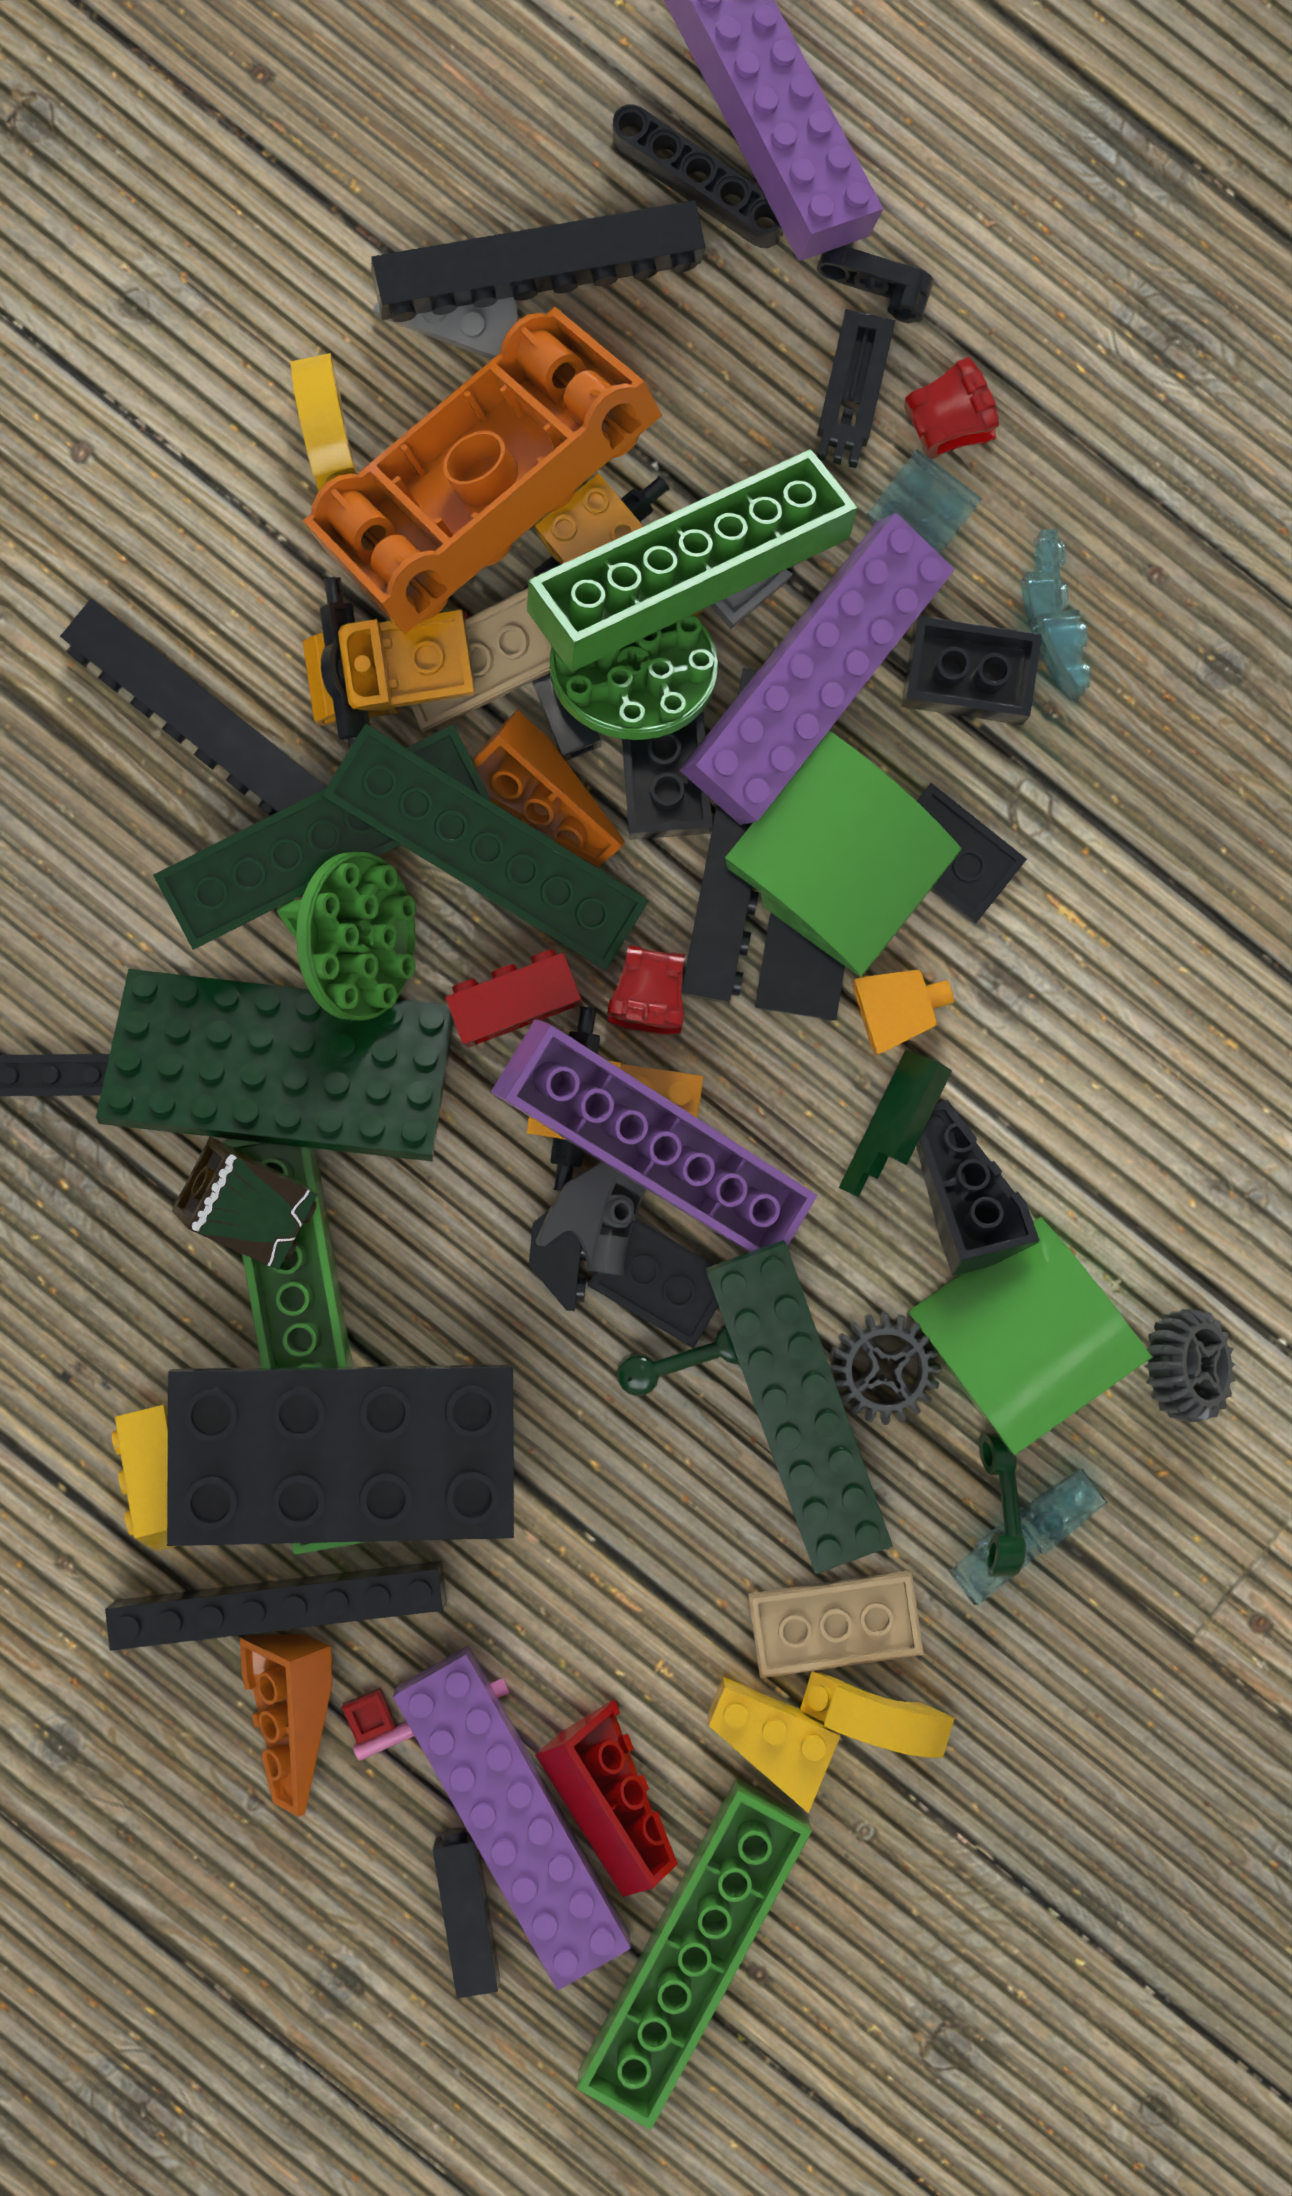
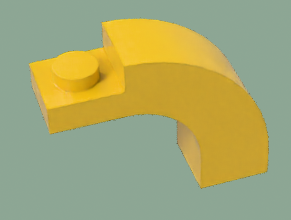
[290,353,357,492]
[800,1671,955,1758]

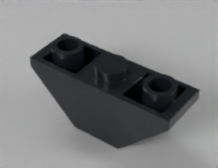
[529,1210,587,1311]

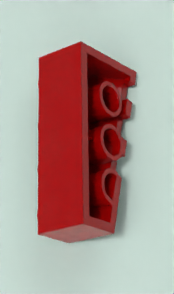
[535,1700,678,1897]

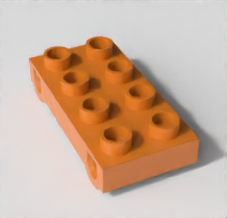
[302,307,662,634]

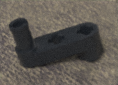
[817,242,934,324]

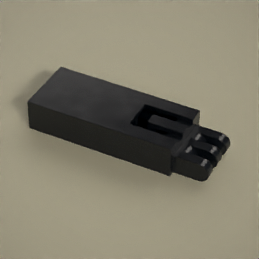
[817,309,895,468]

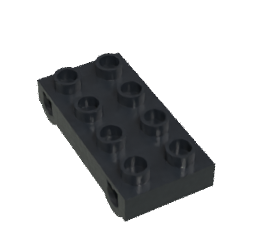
[167,1364,514,1546]

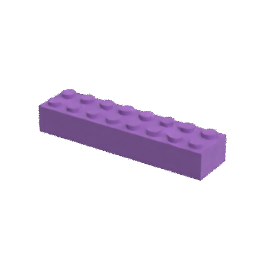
[664,0,883,261]
[680,513,955,825]
[490,1019,818,1253]
[393,1645,631,1991]

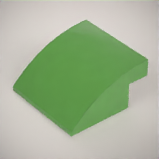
[725,730,962,978]
[907,1217,1152,1456]

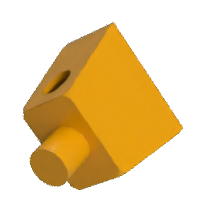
[851,970,954,1056]

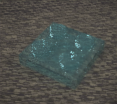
[866,449,982,554]

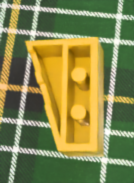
[112,1405,177,1551]
[707,1677,841,1814]

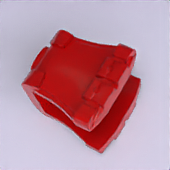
[904,356,999,460]
[607,945,685,1036]

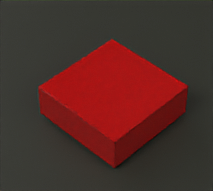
[342,1687,397,1745]

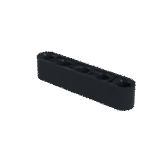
[613,104,783,248]

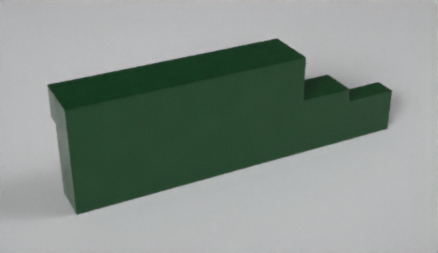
[839,1049,952,1197]

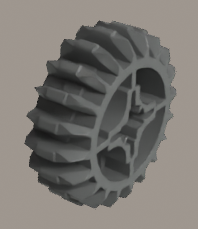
[1144,1309,1236,1422]
[829,1312,942,1425]

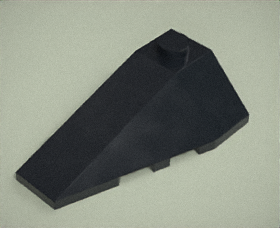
[916,1100,1040,1276]

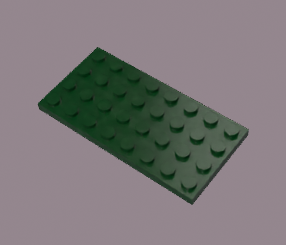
[96,969,454,1162]

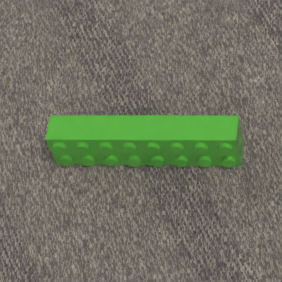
[527,449,857,672]
[577,1778,812,2130]

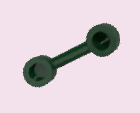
[616,1324,739,1396]
[979,1433,1026,1577]

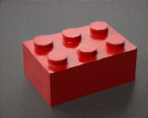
[445,949,583,1048]

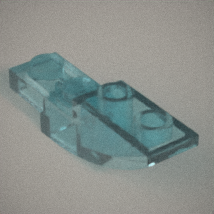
[1021,529,1090,700]
[948,1469,1107,1605]

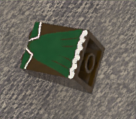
[172,1137,318,1270]

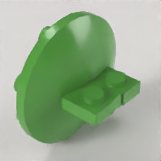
[549,614,718,740]
[276,852,416,1021]

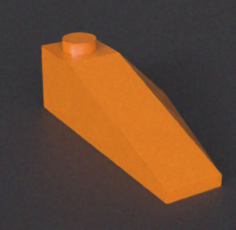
[471,709,625,867]
[240,1634,333,1817]

